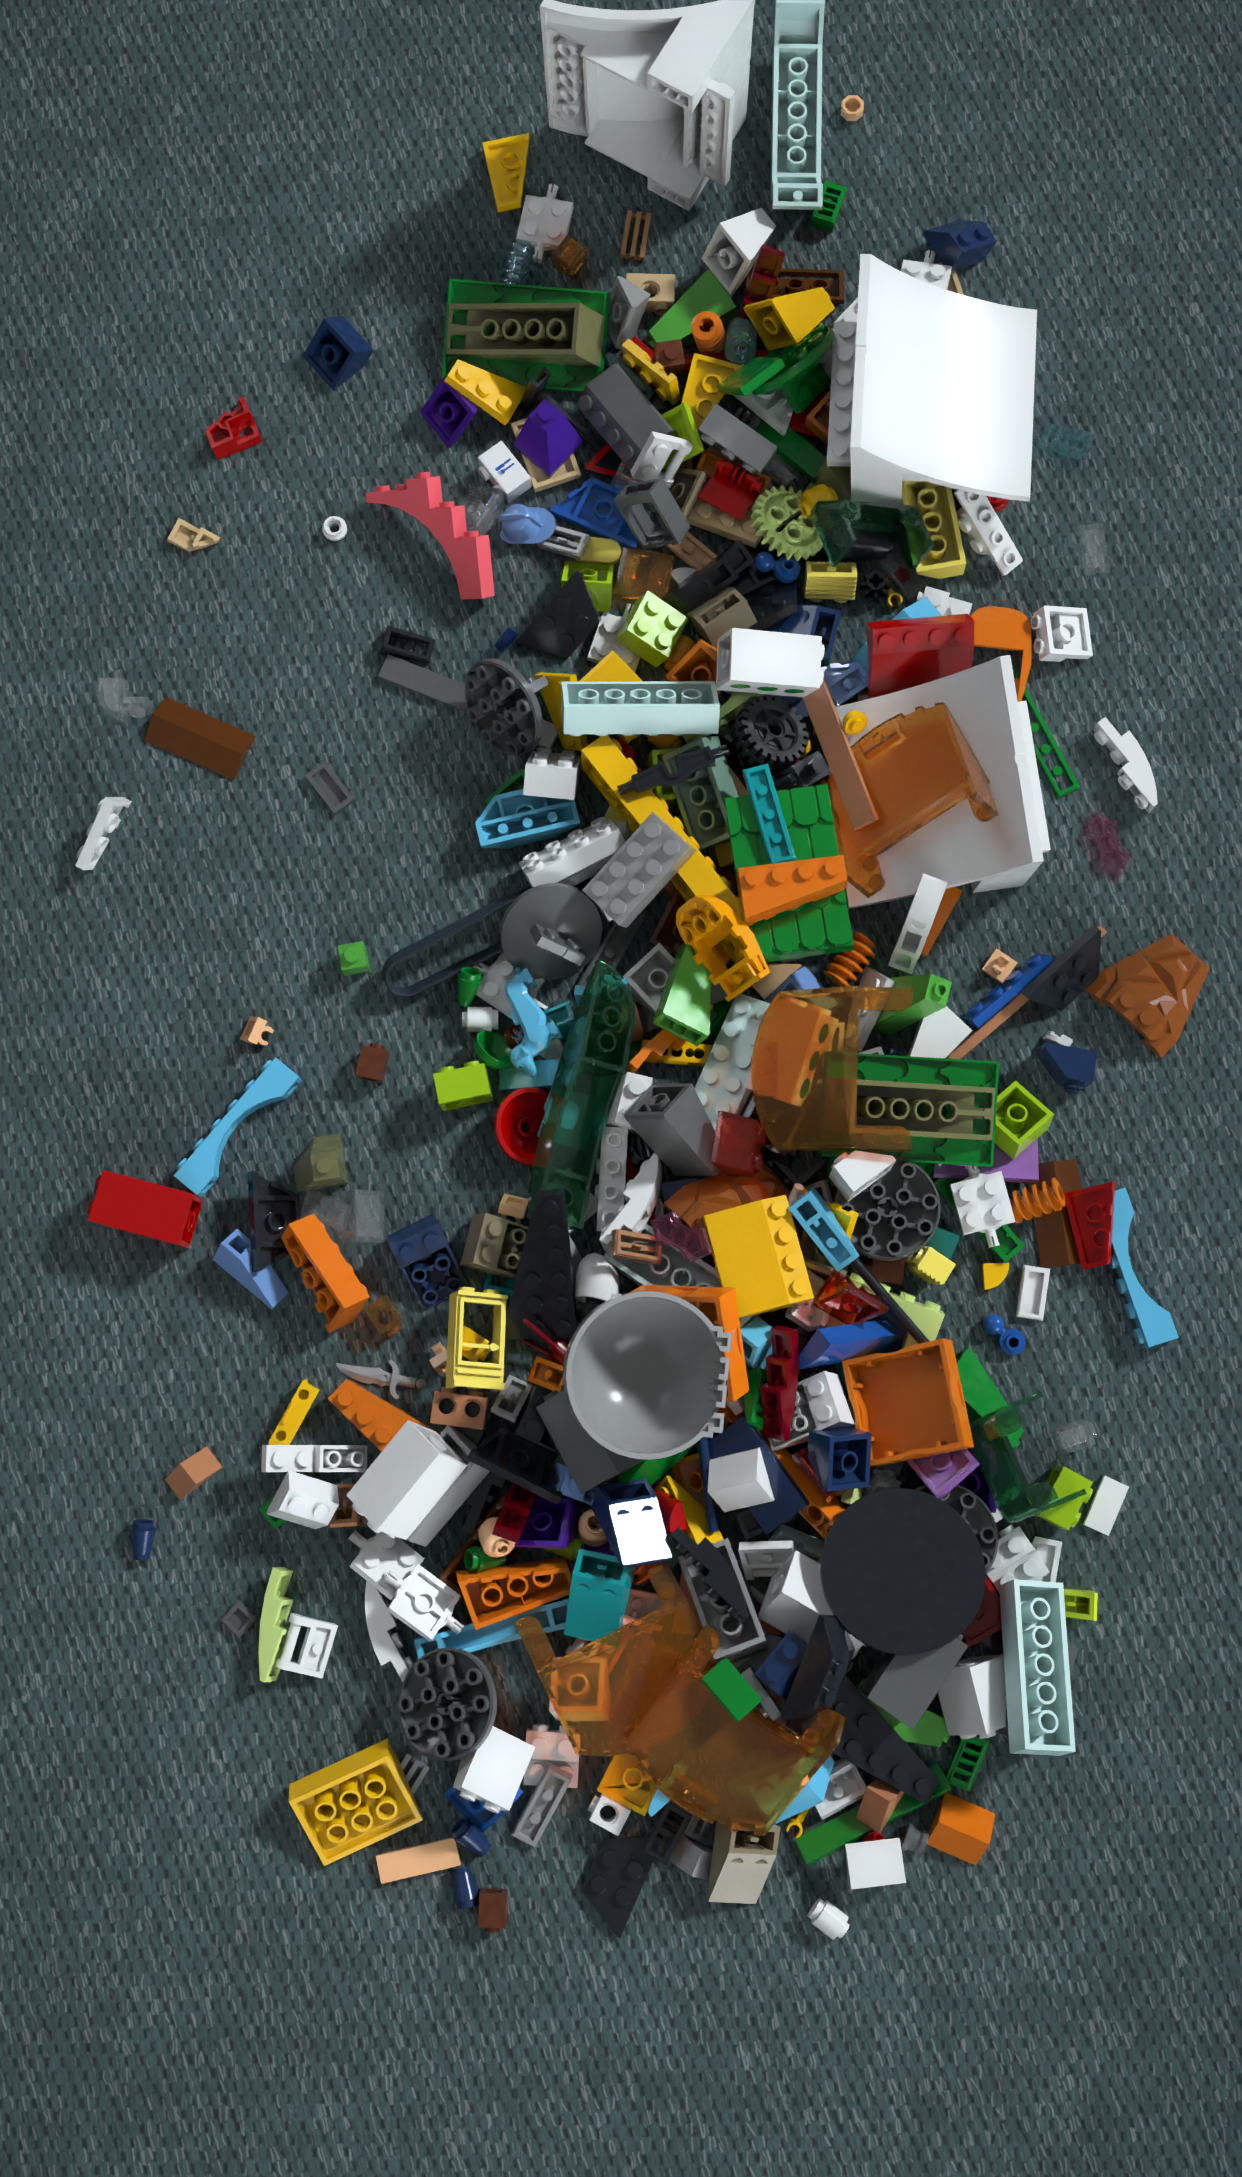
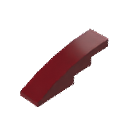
[728,245,785,352]
[760,1325,799,1442]
[492,1444,552,1543]

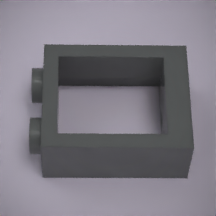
[613,477,691,549]

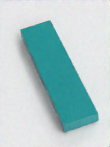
[743,764,796,864]

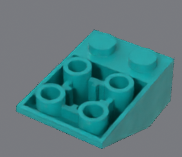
[564,1549,636,1647]

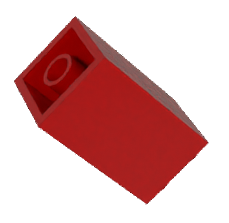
[87,1170,204,1249]

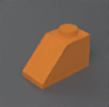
[527,1356,563,1392]

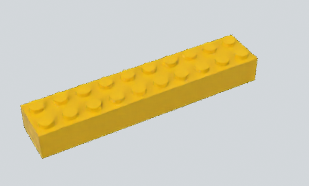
[581,735,745,963]

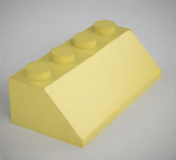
[902,481,966,579]

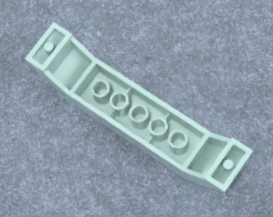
[771,0,825,210]

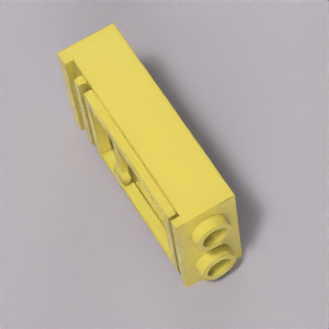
[445,1287,508,1393]

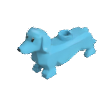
[504,967,563,1078]

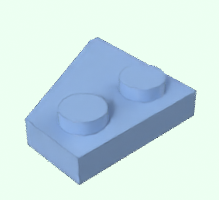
[821,662,868,707]

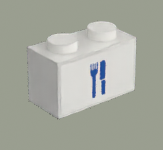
[478,440,532,504]

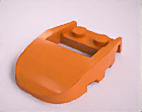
[970,606,1032,702]

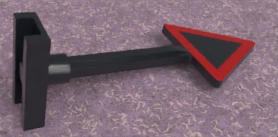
[518,366,642,484]

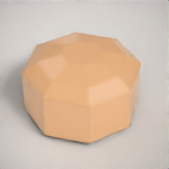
[841,95,864,121]

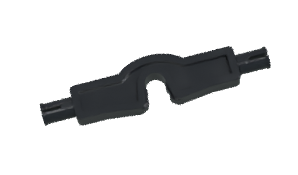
[617,744,729,796]

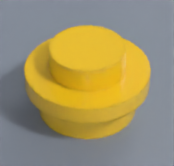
[842,710,868,735]

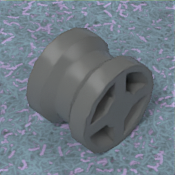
[900,1823,929,1858]

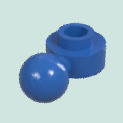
[755,552,800,583]
[983,1314,1025,1355]

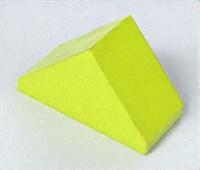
[1063,1589,1098,1621]

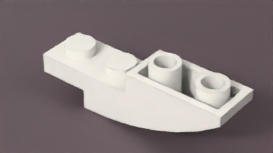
[1093,717,1158,813]
[888,874,948,974]
[599,1153,662,1254]
[261,1445,368,1472]
[365,1580,414,1682]

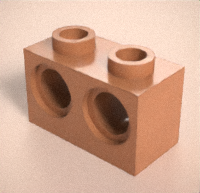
[430,1387,489,1430]

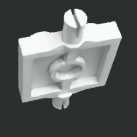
[516,184,574,264]
[901,250,952,290]
[587,604,640,672]
[473,952,548,1019]
[950,1165,1015,1248]
[349,1530,424,1600]
[384,1564,464,1642]

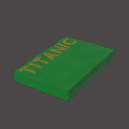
[717,357,785,396]

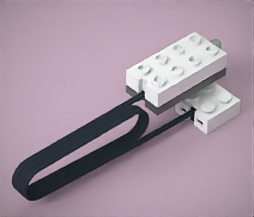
[382,817,632,997]

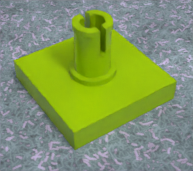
[661,403,704,472]

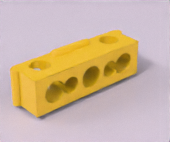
[641,1040,713,1067]
[269,1379,320,1445]

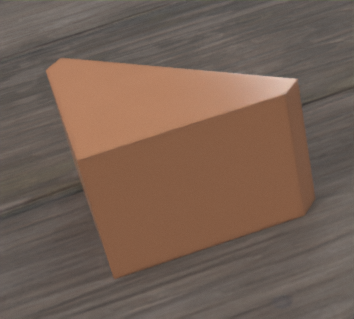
[165,1446,222,1500]
[330,1483,361,1528]
[856,1778,904,1834]

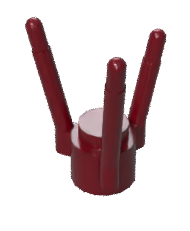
[517,1319,571,1365]

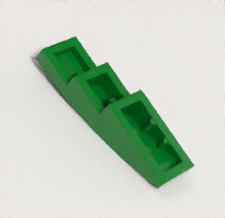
[746,412,827,482]
[933,1178,1024,1263]

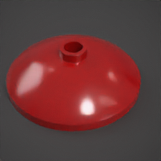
[494,1087,563,1165]

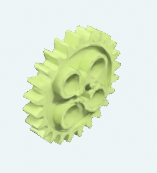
[750,485,829,561]

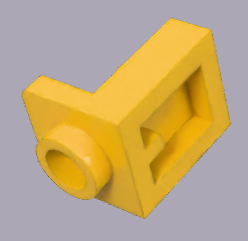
[462,1325,491,1362]

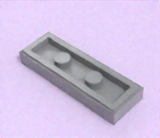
[511,1763,573,1847]

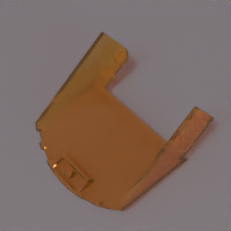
[819,702,999,898]
[751,985,913,1152]
[514,1561,716,1757]
[626,1625,846,1836]

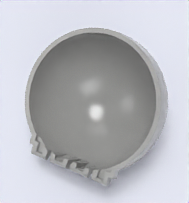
[563,1291,732,1460]

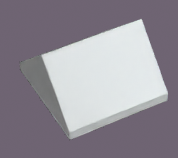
[708,1447,775,1512]
[845,1838,906,1889]

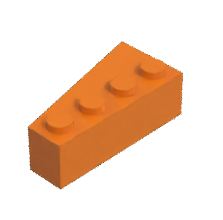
[737,855,847,926]
[281,1213,370,1333]
[328,1379,441,1452]
[456,1557,572,1630]

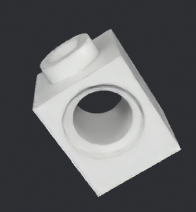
[588,1793,631,1836]

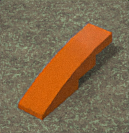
[624,1004,713,1073]

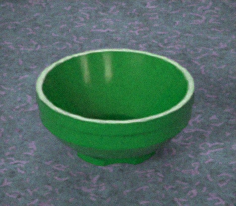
[473,1030,515,1070]

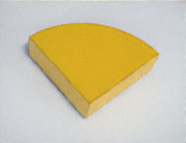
[982,1263,1009,1290]

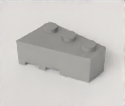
[698,403,777,476]

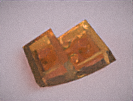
[613,548,675,599]

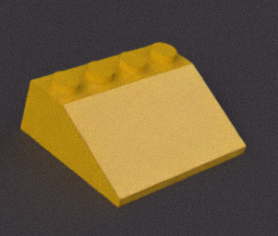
[703,1195,814,1318]
[289,1738,423,1866]

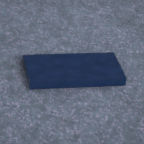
[708,1415,810,1534]

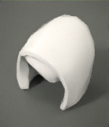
[575,1253,620,1303]

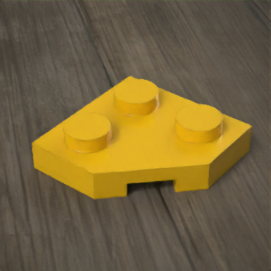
[597,1740,657,1816]

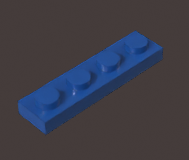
[963,954,1054,1028]

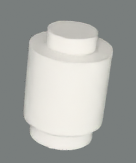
[462,1007,498,1032]
[807,1898,849,1940]

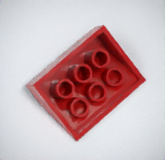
[867,614,974,698]

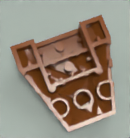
[1085,934,1210,1059]
[663,1155,790,1264]

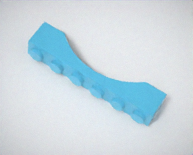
[174,1058,303,1198]
[1109,1187,1179,1348]
[414,1597,569,1667]

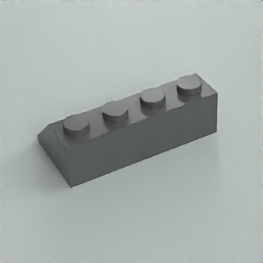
[576,364,674,471]

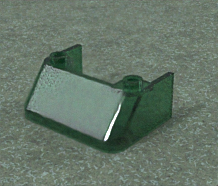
[811,500,934,572]
[970,1391,1087,1523]

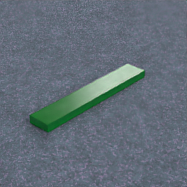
[1011,661,1080,799]
[795,1763,952,1866]

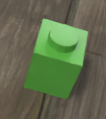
[338,941,371,976]

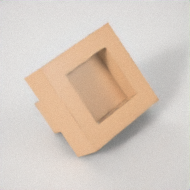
[981,948,1018,984]
[240,1016,274,1045]
[498,1193,529,1224]
[429,1342,447,1376]

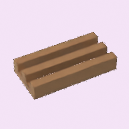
[620,210,651,261]
[611,1229,662,1265]

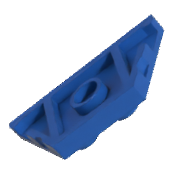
[550,477,637,552]

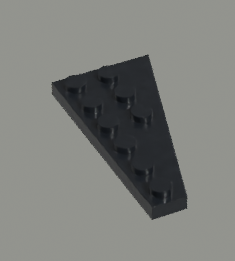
[505,1190,578,1339]
[785,1675,939,1805]

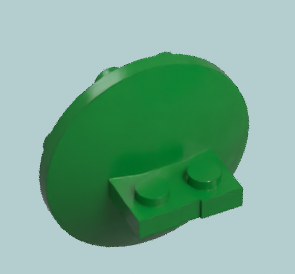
[751,323,835,414]

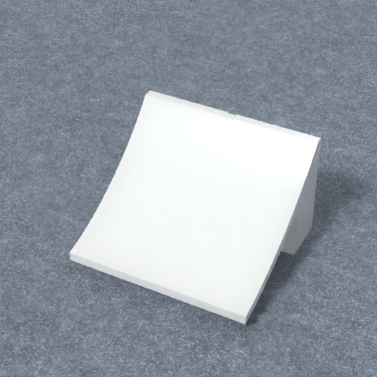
[540,0,755,211]
[827,254,1037,504]
[828,655,1051,909]

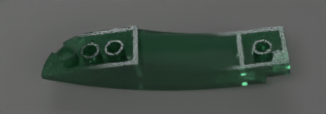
[527,960,635,1230]

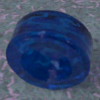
[495,627,517,652]

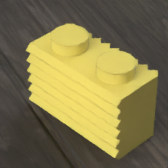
[804,561,857,603]
[905,1246,956,1285]

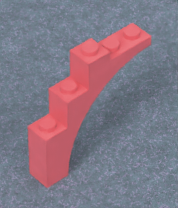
[366,472,495,600]

